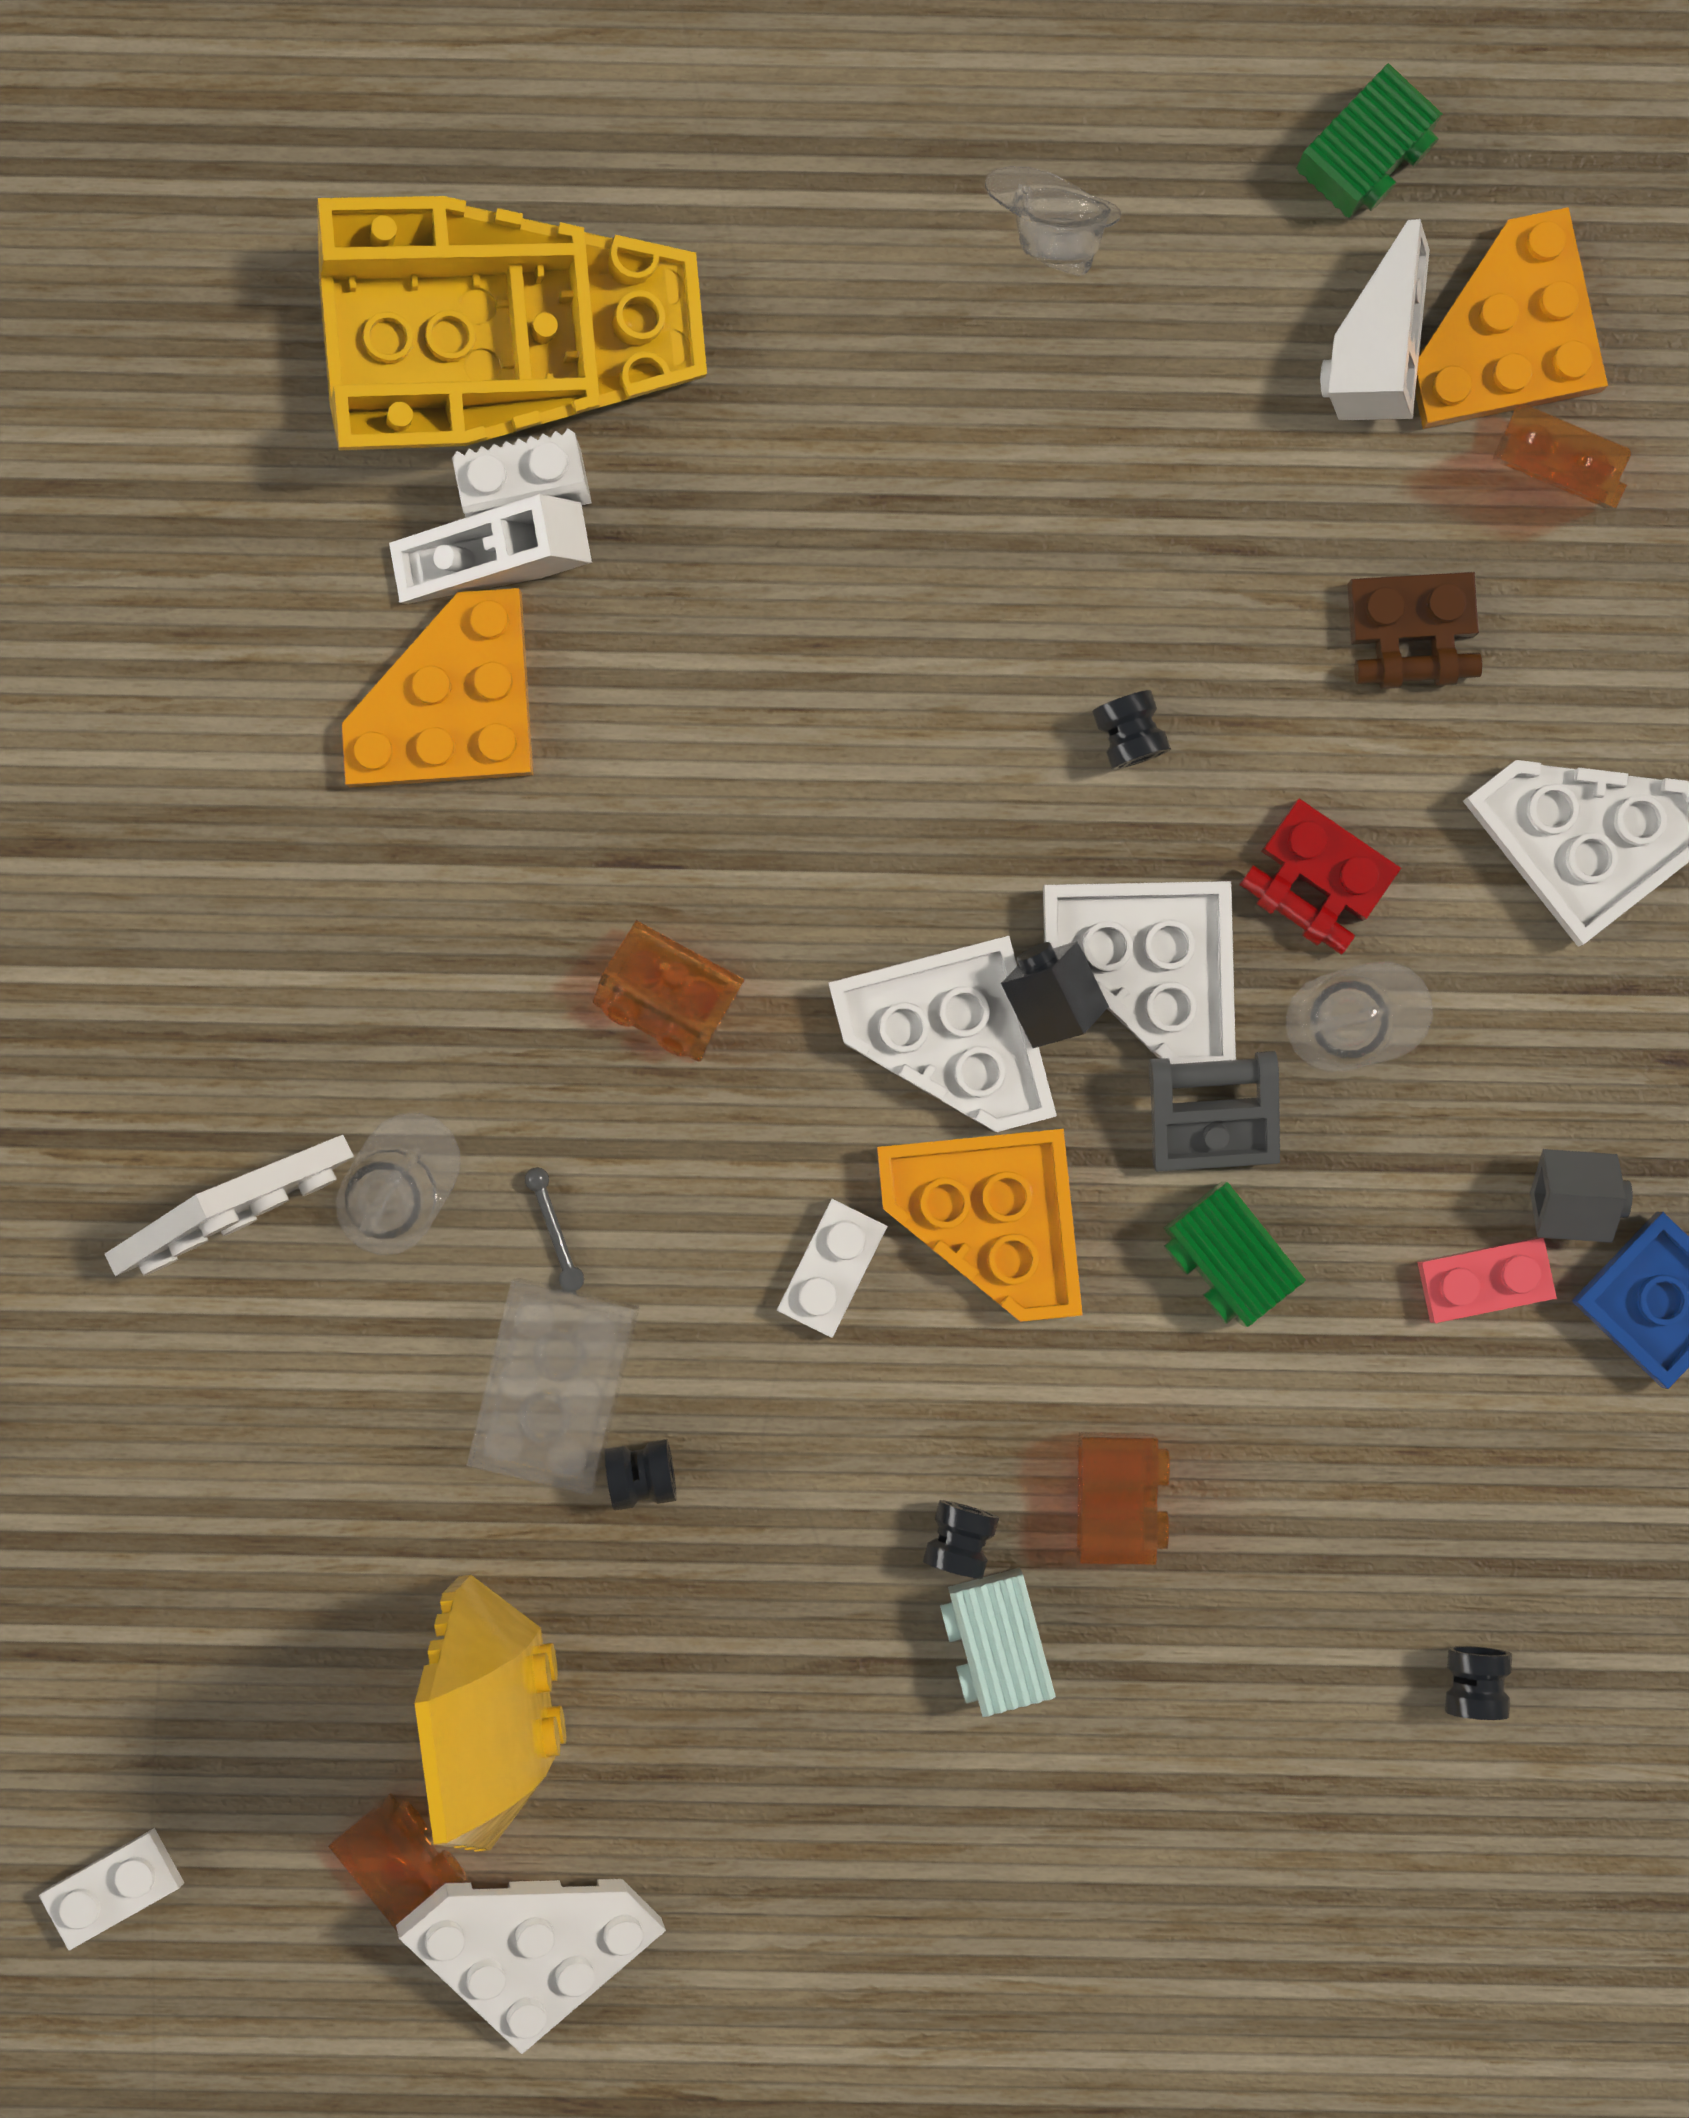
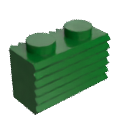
[1296,63,1443,218]
[1163,1182,1306,1327]

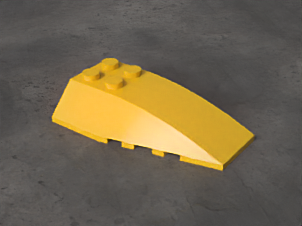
[317,196,707,451]
[414,1575,566,1852]

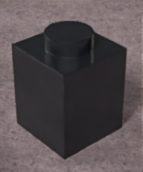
[1001,941,1109,1048]

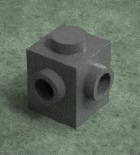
[1530,1149,1633,1243]

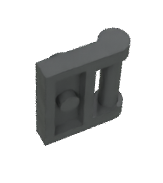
[1149,1051,1280,1172]

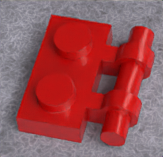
[1239,798,1401,955]

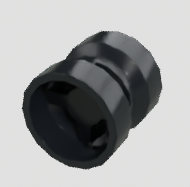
[1092,690,1171,770]
[605,1439,677,1511]
[923,1500,999,1579]
[1445,1646,1512,1720]

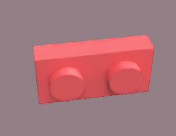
[1417,1237,1557,1323]

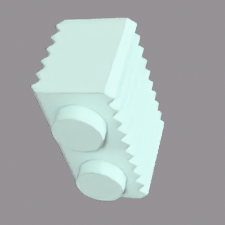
[940,1568,1056,1717]

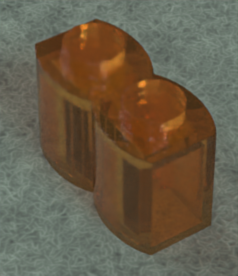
[1077,1432,1170,1565]

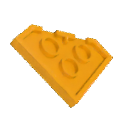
[1415,207,1608,429]
[342,588,533,788]
[877,1129,1083,1322]

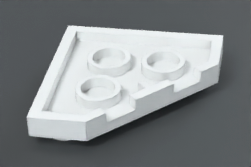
[1463,760,1689,946]
[1043,881,1236,1064]
[828,936,1057,1132]
[105,1135,354,1276]
[396,1879,666,2054]

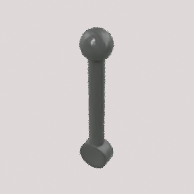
[525,1167,585,1292]

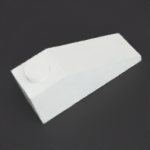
[1320,219,1430,420]
[389,494,592,604]

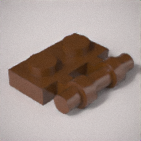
[1347,572,1482,689]

